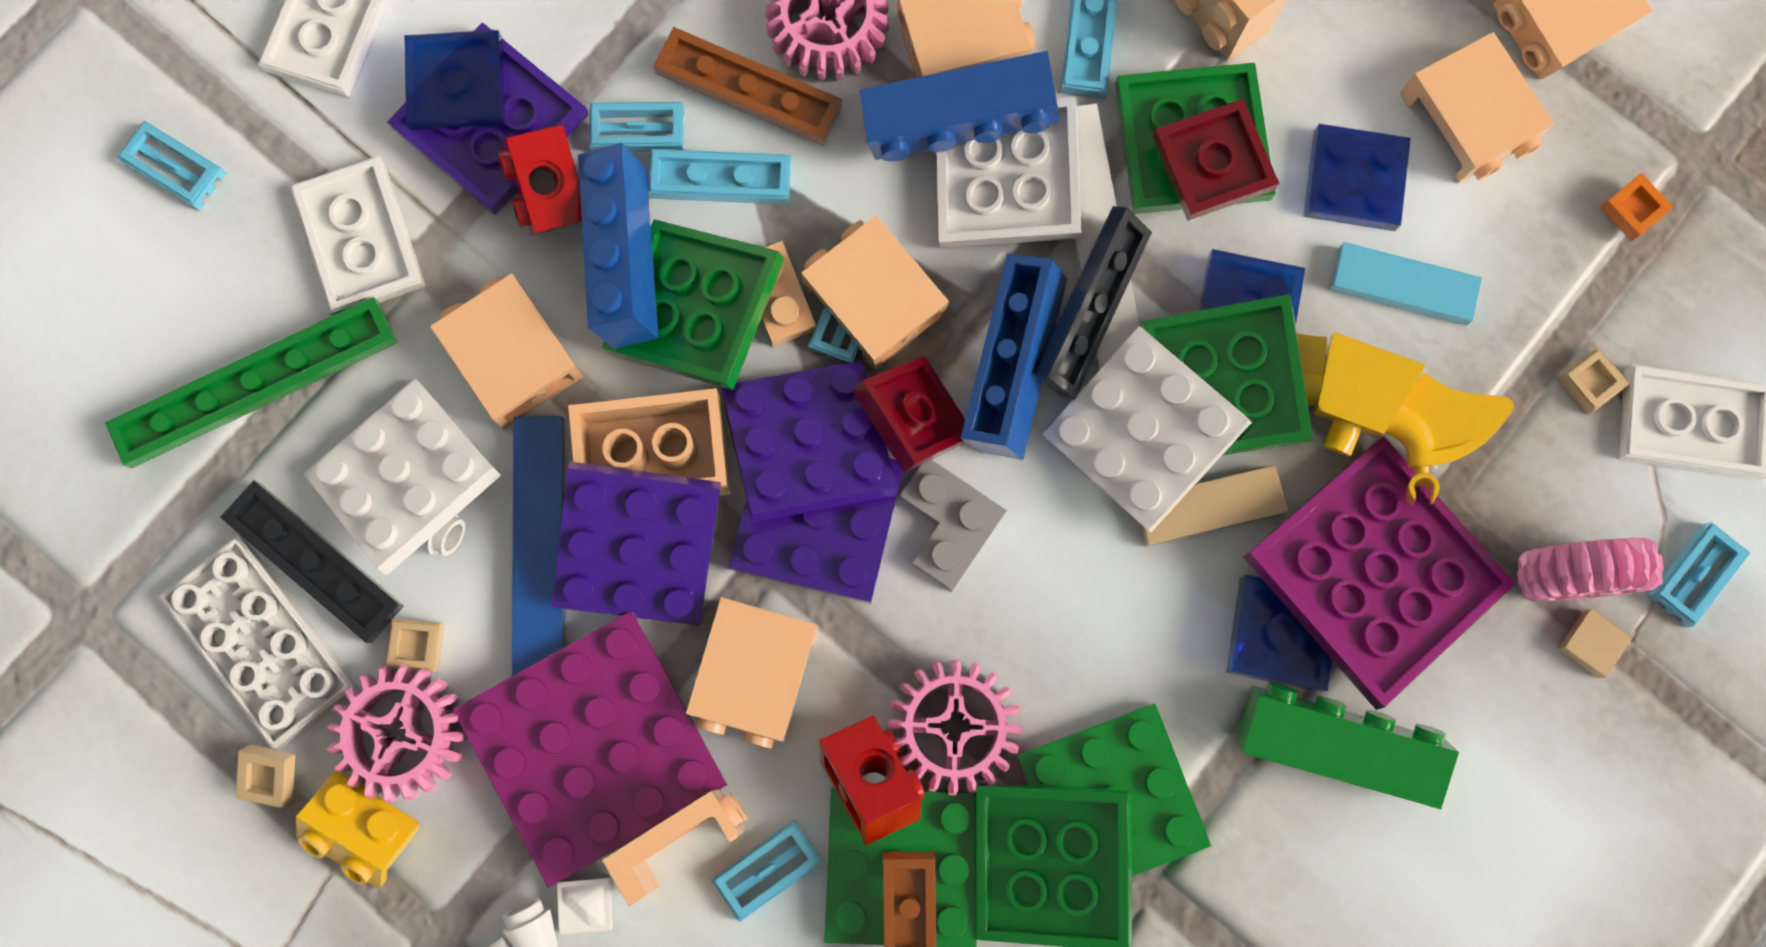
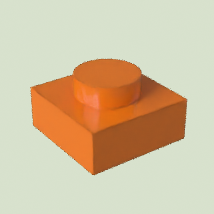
[1600,173,1674,241]

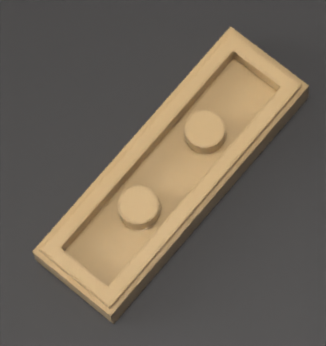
[1140,465,1289,547]

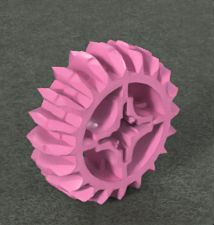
[765,0,890,82]
[1517,537,1664,602]
[887,659,1022,796]
[326,665,468,802]

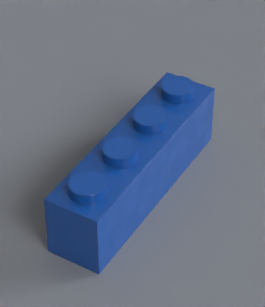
[859,50,1060,162]
[578,142,659,349]
[961,253,1067,460]

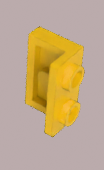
[296,771,420,889]

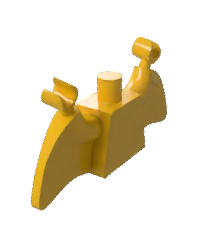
[1297,332,1514,505]

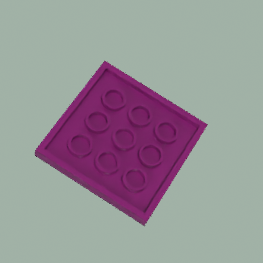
[1243,436,1516,710]
[453,612,728,888]

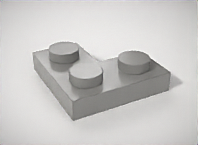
[899,460,1007,592]

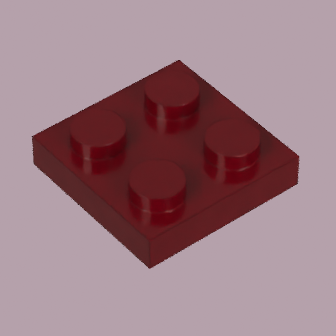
[1152,99,1280,221]
[852,355,966,473]

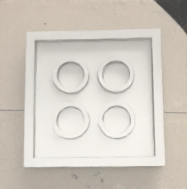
[936,97,1082,248]
[1042,326,1252,532]
[304,378,501,576]

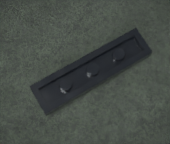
[1034,206,1152,399]
[220,480,404,644]

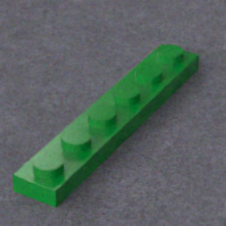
[105,297,398,468]

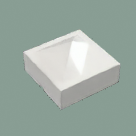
[557,877,613,935]

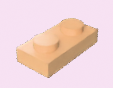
[762,241,816,347]

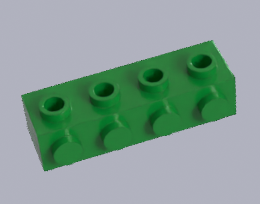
[1236,682,1459,809]

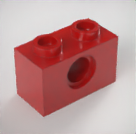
[498,124,582,236]
[819,715,925,846]

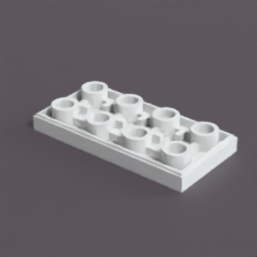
[157,535,359,750]

